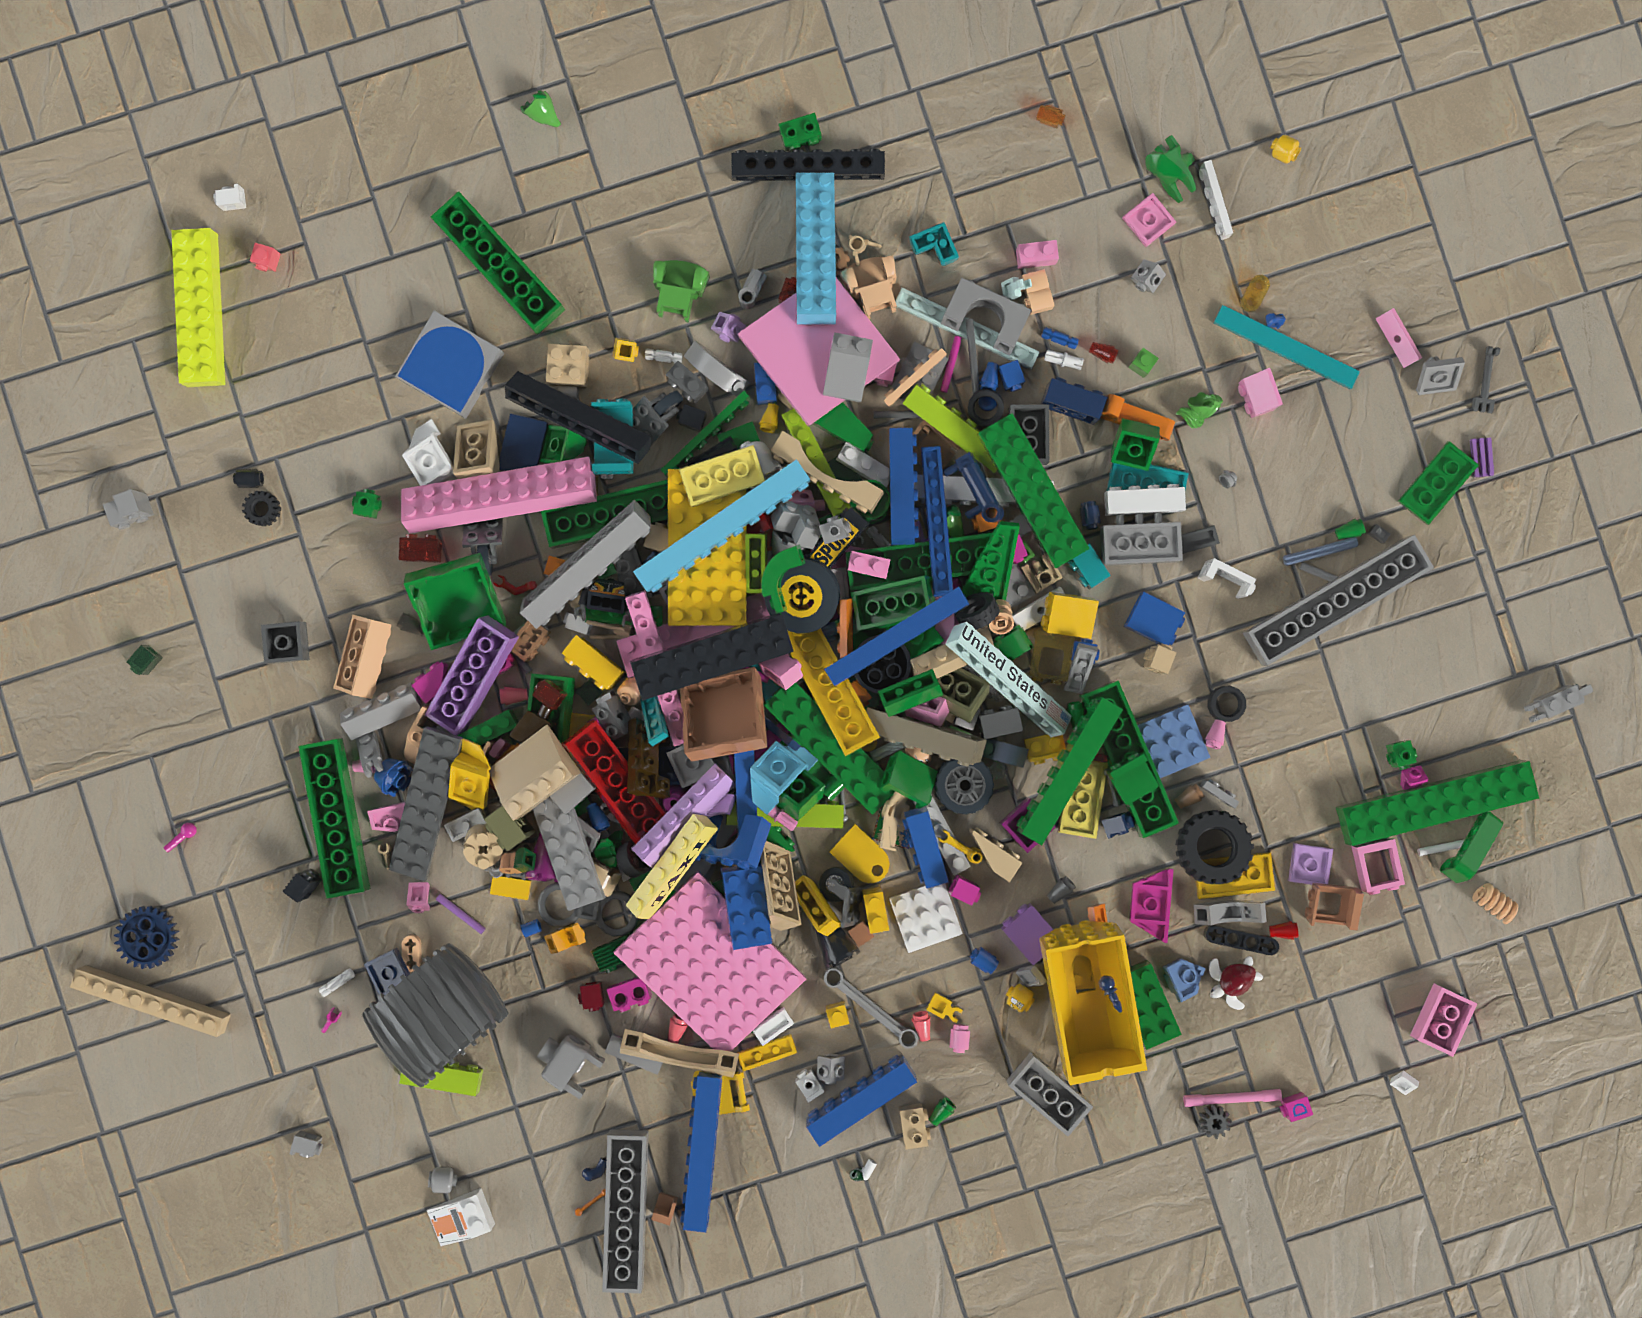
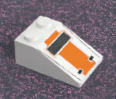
[427,1188,495,1246]

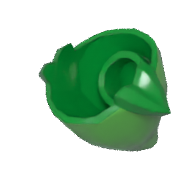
[521,90,561,127]
[946,504,965,538]

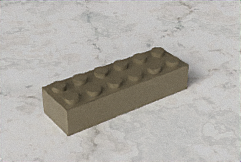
[866,706,987,766]

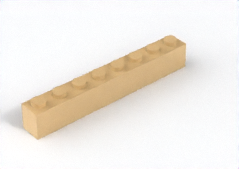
[70,965,231,1037]

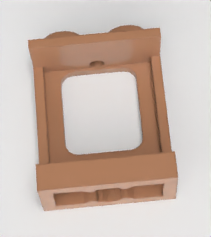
[1305,883,1364,931]

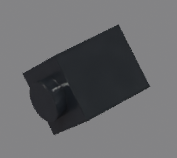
[676,404,707,432]

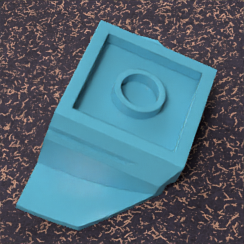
[750,741,818,815]

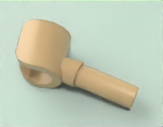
[377,843,392,870]

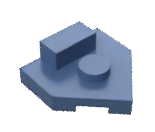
[1163,958,1205,1002]

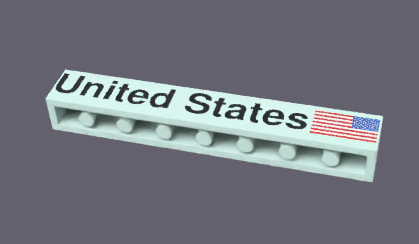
[946,622,1072,738]

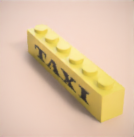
[626,814,718,919]

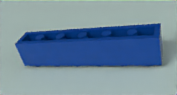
[889,428,919,545]

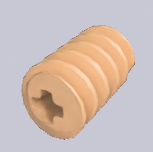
[1472,883,1518,924]

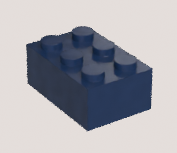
[1040,377,1107,425]

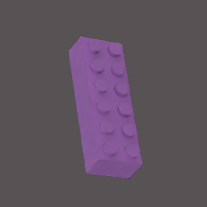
[425,615,519,736]

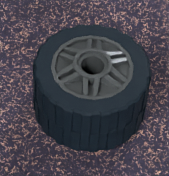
[934,759,994,815]

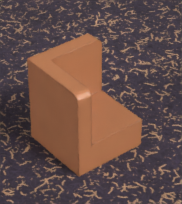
[651,1192,678,1226]

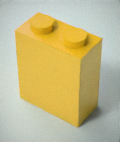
[1041,591,1099,639]
[862,886,889,934]

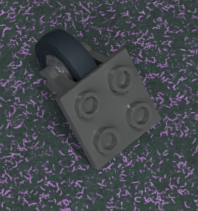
[633,391,683,447]
[462,518,503,576]
[819,867,863,928]

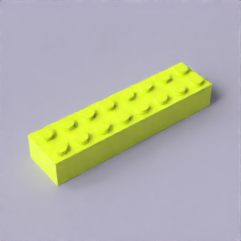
[171,228,225,387]

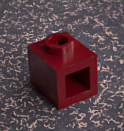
[578,981,605,1012]

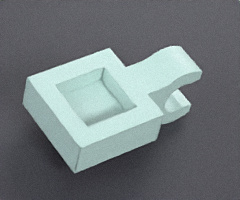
[1001,277,1032,301]

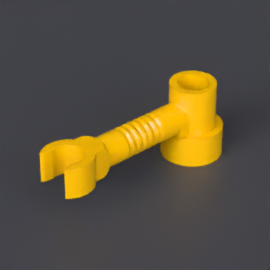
[937,829,983,864]

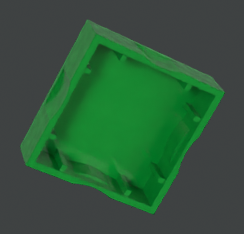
[403,553,506,650]

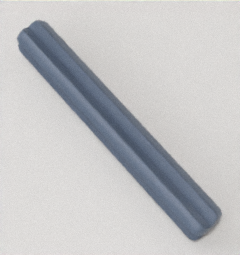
[1283,537,1358,566]

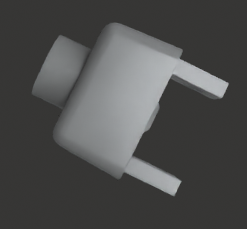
[537,1034,605,1099]

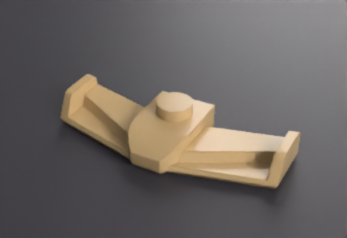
[879,791,910,851]

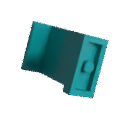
[591,398,634,475]

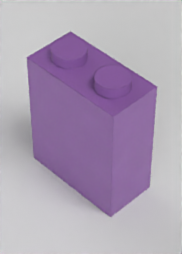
[1001,903,1053,966]

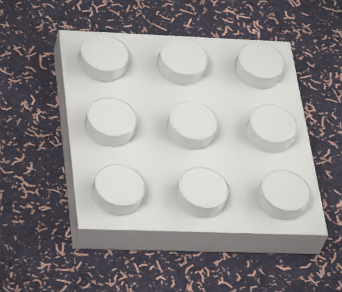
[889,883,963,953]

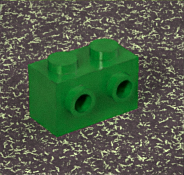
[778,113,822,152]

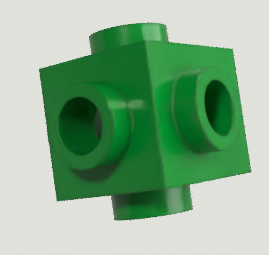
[352,489,382,519]
[1386,740,1417,770]

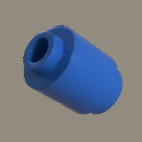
[969,947,999,974]

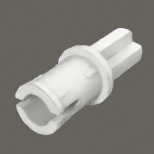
[1044,350,1084,370]

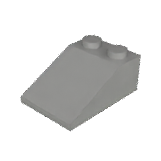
[823,332,873,402]

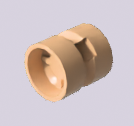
[989,599,1014,634]

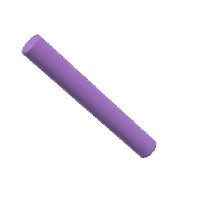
[435,894,486,934]

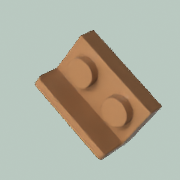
[511,620,551,662]

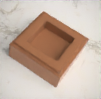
[848,920,874,948]

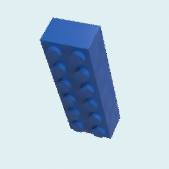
[806,1054,917,1147]

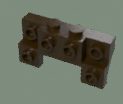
[627,717,670,799]

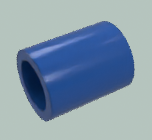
[521,919,542,938]

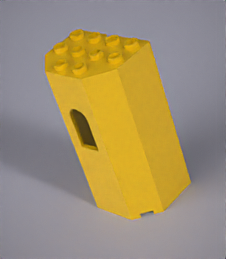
[1039,920,1147,1085]

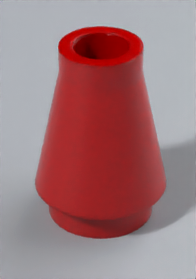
[1269,921,1299,940]

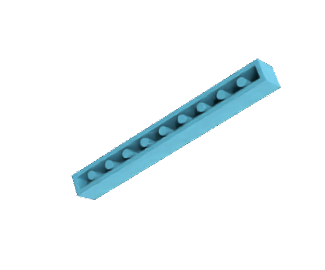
[633,459,810,593]

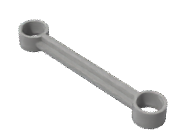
[824,967,918,1049]

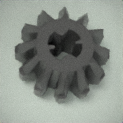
[1198,1105,1232,1139]

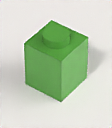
[1128,348,1159,378]

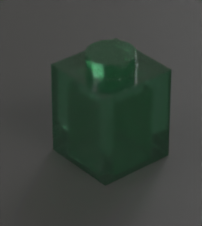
[126,645,163,675]

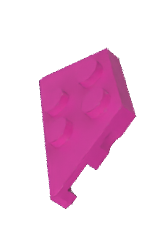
[1129,868,1174,943]

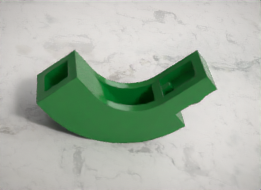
[761,545,805,614]

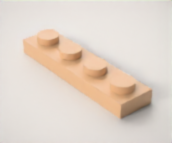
[884,348,947,407]

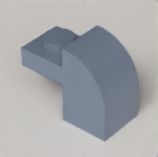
[982,738,1029,768]

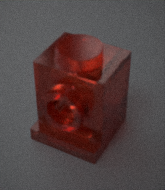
[778,277,797,304]

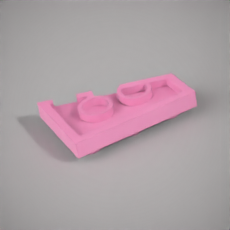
[367,802,405,832]

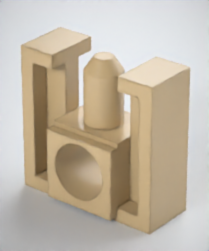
[1021,554,1063,594]

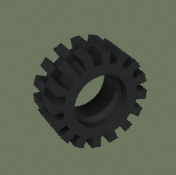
[242,491,281,527]

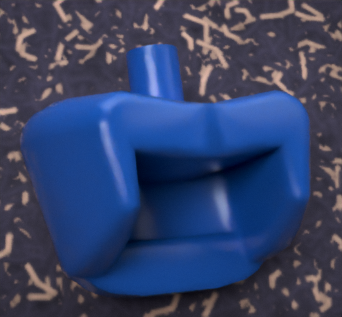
[1265,313,1286,329]

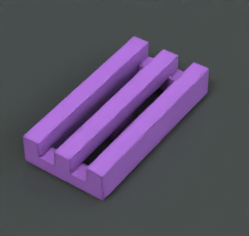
[1470,438,1494,478]

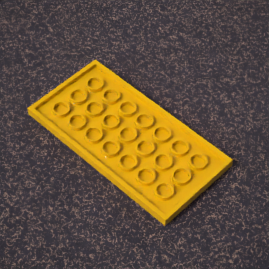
[668,469,747,626]

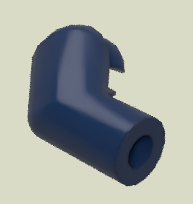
[582,1157,607,1181]

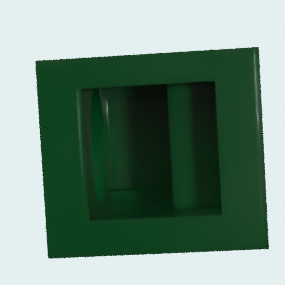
[499,847,536,874]

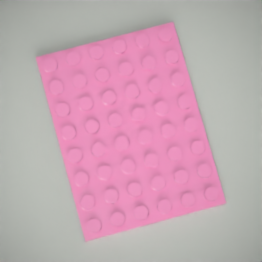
[614,871,806,1052]

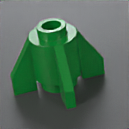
[594,830,623,868]

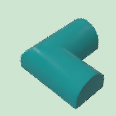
[909,222,959,266]

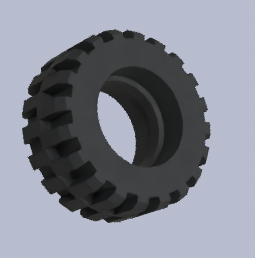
[1175,810,1254,884]

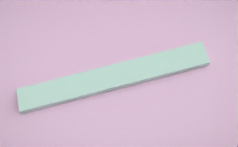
[895,287,1039,370]

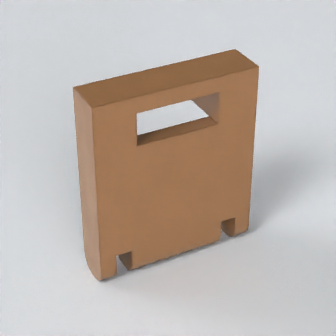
[913,420,960,470]

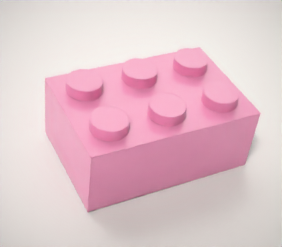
[1410,984,1477,1057]

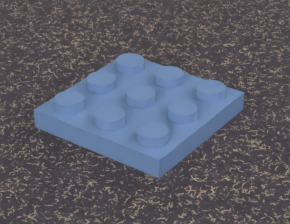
[1138,704,1211,778]

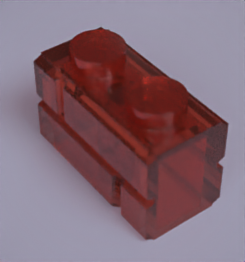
[398,534,442,563]

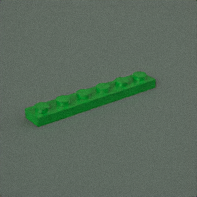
[660,391,750,477]

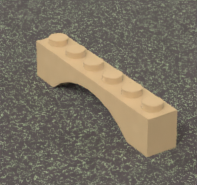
[771,431,883,514]
[620,1029,739,1078]

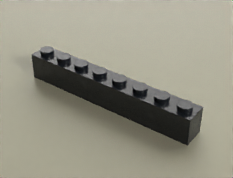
[505,371,651,464]

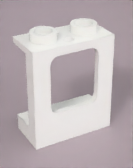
[1197,558,1256,599]

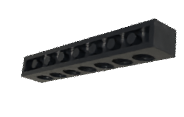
[731,149,885,181]

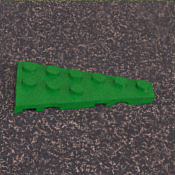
[961,521,1020,627]

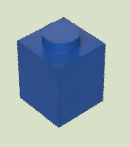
[998,360,1025,392]

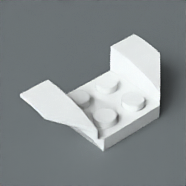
[402,419,457,486]

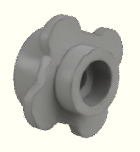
[485,859,504,878]

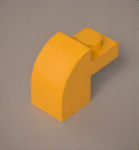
[544,923,586,954]

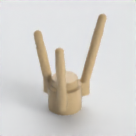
[849,235,882,266]
[586,620,631,639]

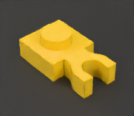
[926,992,963,1023]

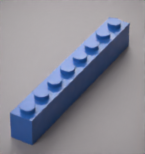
[680,1071,722,1233]

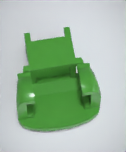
[653,260,710,323]

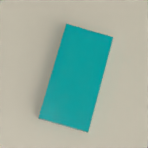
[1106,463,1189,491]

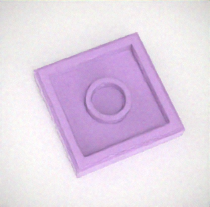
[1288,843,1333,885]

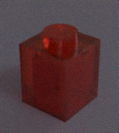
[533,679,567,710]

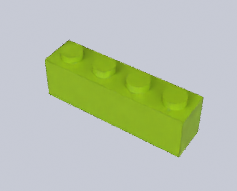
[399,1062,483,1096]

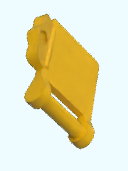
[691,1070,750,1115]

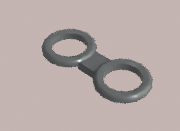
[538,882,639,937]

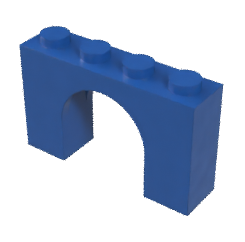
[695,814,771,869]

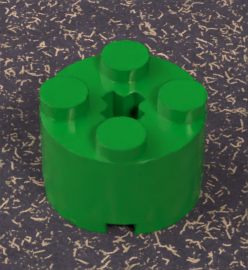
[993,625,1034,661]

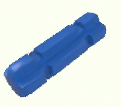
[1041,327,1079,349]

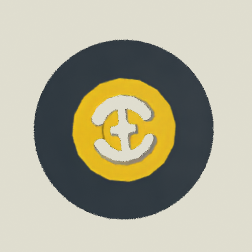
[765,558,841,633]

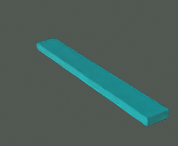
[1213,305,1360,389]

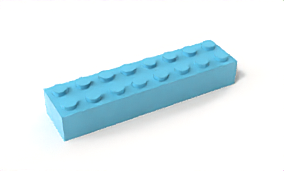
[796,173,836,325]

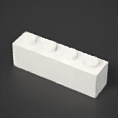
[1104,484,1186,516]

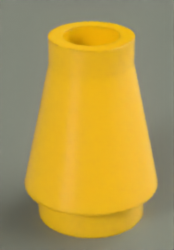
[759,403,779,433]

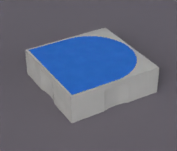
[395,311,504,419]

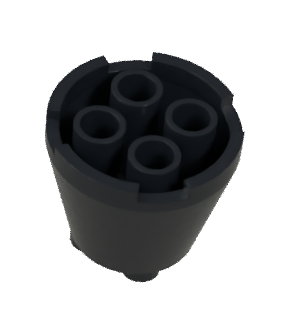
[854,635,911,693]

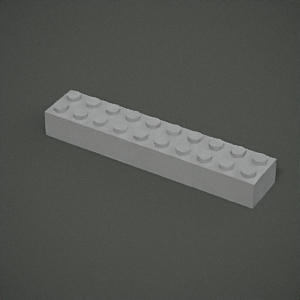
[1243,535,1434,666]

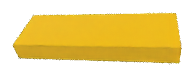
[737,1034,797,1072]

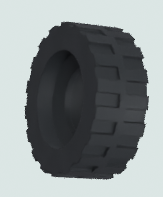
[954,592,1000,630]

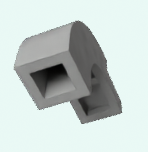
[684,341,750,397]
[1194,900,1267,925]

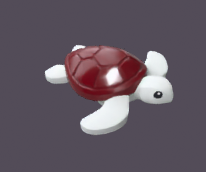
[1209,956,1263,1010]

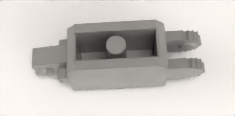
[1524,684,1594,723]

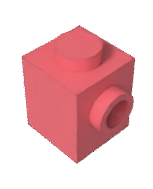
[250,243,281,272]

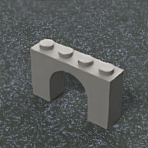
[941,278,1031,355]

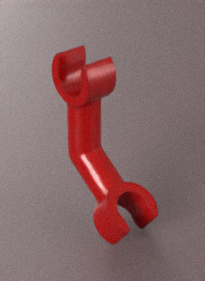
[493,575,537,595]

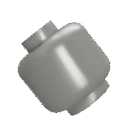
[428,1167,457,1193]

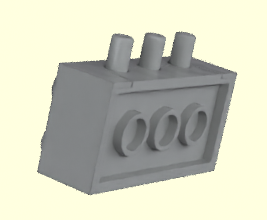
[1100,512,1183,566]

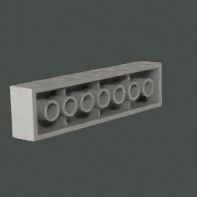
[520,500,651,629]
[602,1129,649,1293]

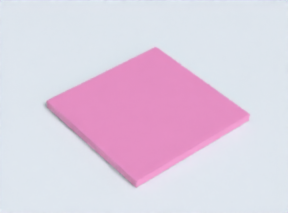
[738,278,900,426]

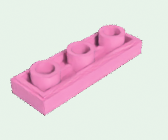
[1376,308,1422,368]

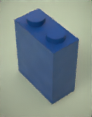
[1123,592,1185,645]

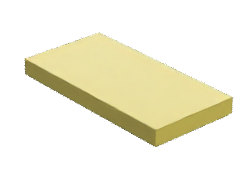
[679,445,765,507]
[1058,760,1108,839]

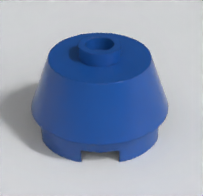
[374,758,413,797]

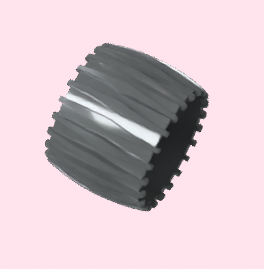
[362,943,508,1087]

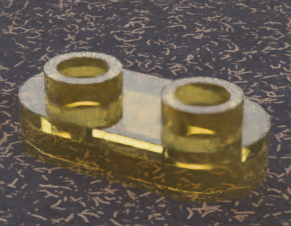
[1240,275,1270,312]

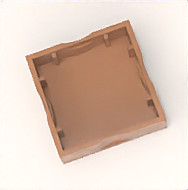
[680,667,767,762]

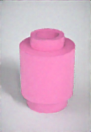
[949,1024,970,1053]

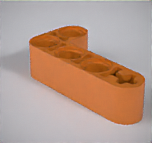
[1100,394,1175,441]

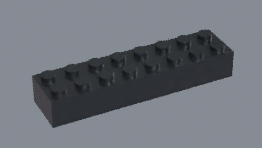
[630,613,794,701]

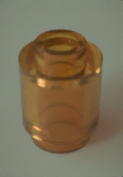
[1036,104,1066,129]

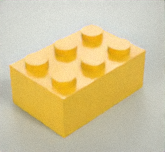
[562,635,626,690]

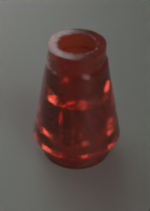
[1089,342,1119,364]

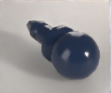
[1099,975,1122,1013]

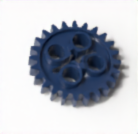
[114,906,180,969]

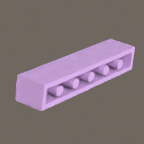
[632,764,735,869]

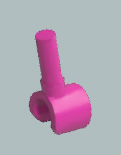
[321,1007,342,1033]

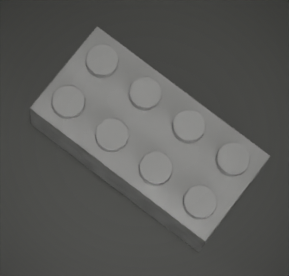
[1006,1052,1093,1136]

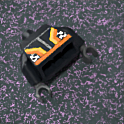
[574,578,633,628]

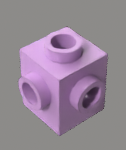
[711,312,746,343]

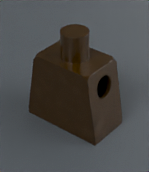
[510,704,556,743]

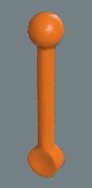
[575,1189,606,1216]

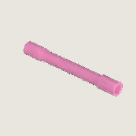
[1183,1089,1282,1107]

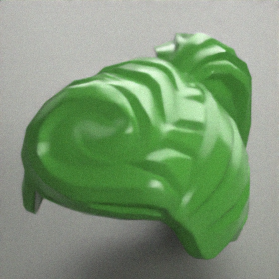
[1176,392,1223,428]

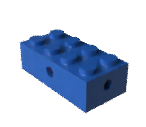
[721,862,772,950]

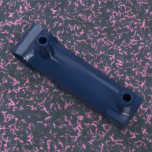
[943,452,1004,523]

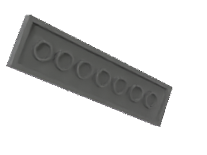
[389,726,463,882]

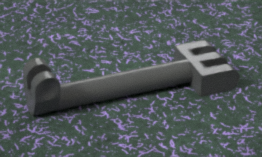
[1472,346,1501,414]

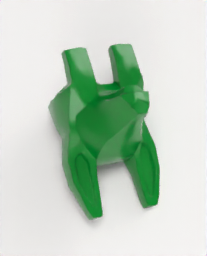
[1145,135,1196,203]

